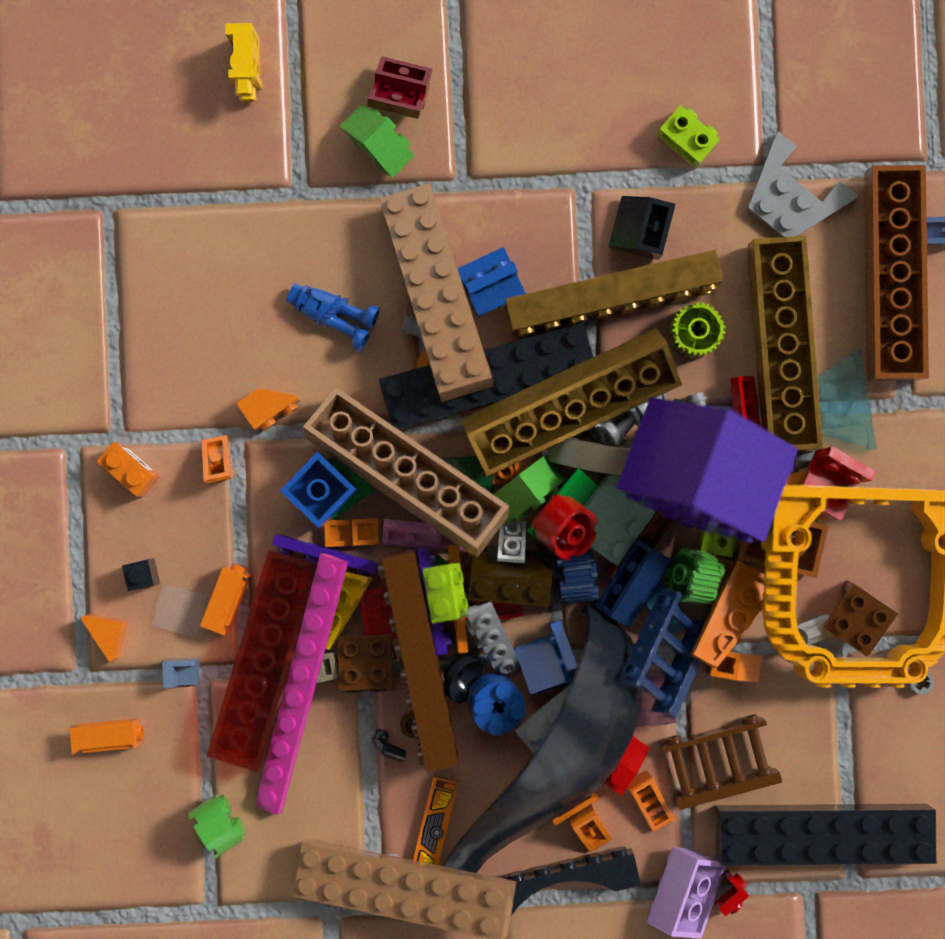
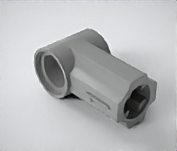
[797,613,834,645]

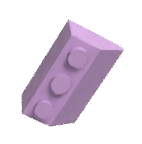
[647,847,726,938]

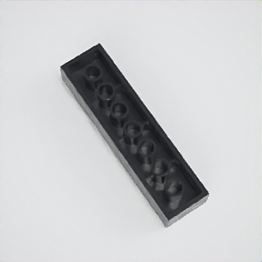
[378,322,593,430]
[716,804,937,866]

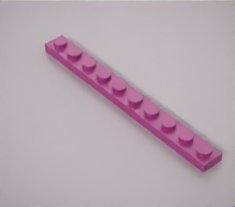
[255,553,348,815]

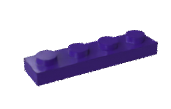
[272,534,379,577]
[417,547,452,655]

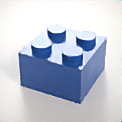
[280,452,359,528]

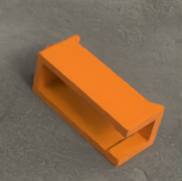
[200,563,251,636]
[69,718,144,755]

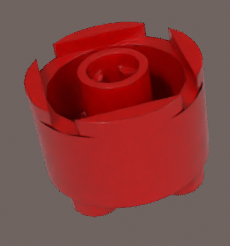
[532,494,598,559]

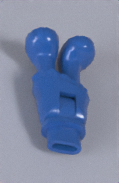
[286,283,380,353]

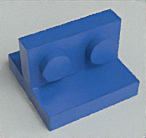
[457,247,526,317]

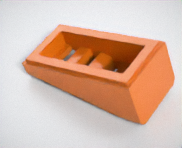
[627,771,675,833]

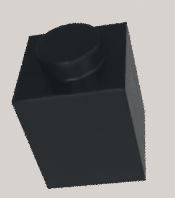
[122,558,160,591]

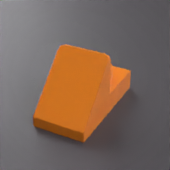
[201,435,236,484]

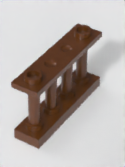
[660,714,783,810]

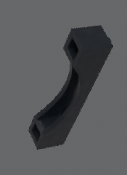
[504,846,641,916]

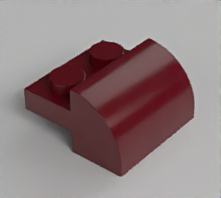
[367,56,432,119]

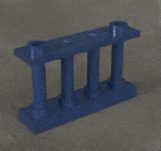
[617,591,706,719]

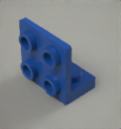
[515,620,578,696]

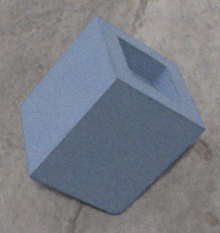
[162,658,200,688]

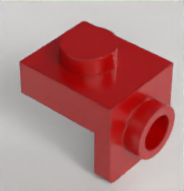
[715,870,750,917]

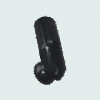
[372,728,406,762]

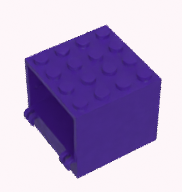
[616,397,798,543]

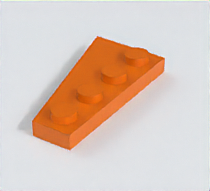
[690,560,765,668]

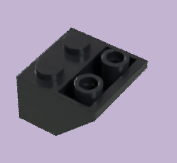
[608,196,676,260]

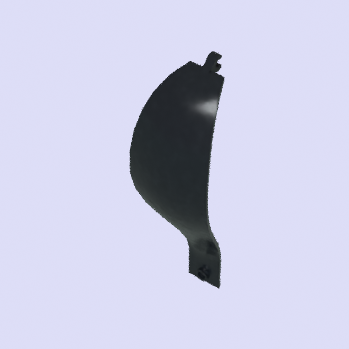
[442,601,643,873]

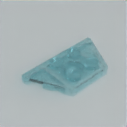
[818,349,877,450]

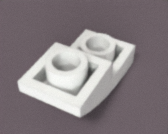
[497,520,526,563]

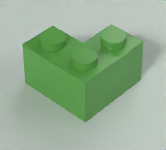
[340,104,414,178]
[493,455,565,525]

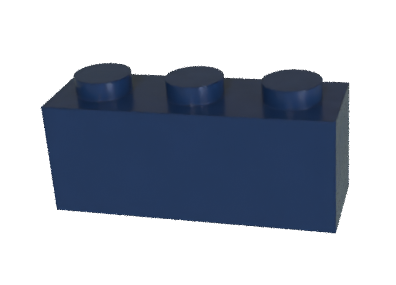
[595,539,672,628]

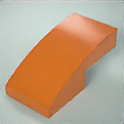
[323,518,379,547]

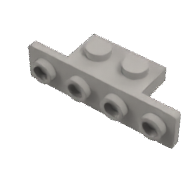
[466,602,521,675]

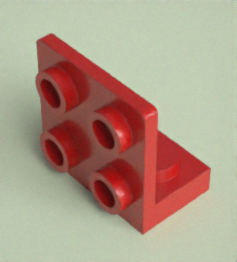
[801,446,876,521]

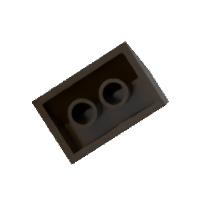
[469,547,552,607]

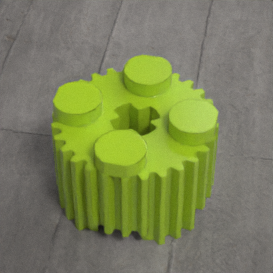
[668,302,726,358]

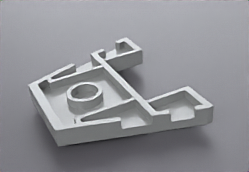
[747,131,858,237]

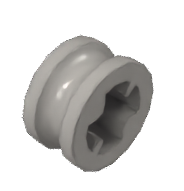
[908,672,934,694]

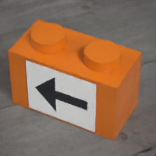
[96,441,160,497]

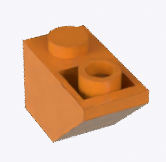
[236,388,301,432]
[705,650,763,682]

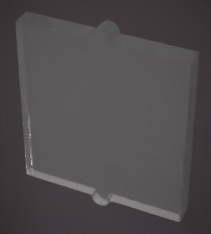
[152,584,208,637]

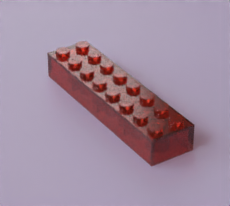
[206,549,318,772]

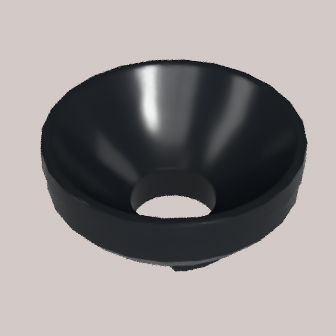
[443,656,484,704]

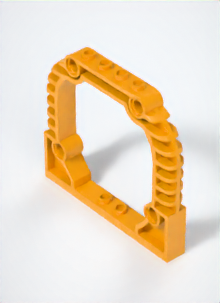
[761,485,945,688]

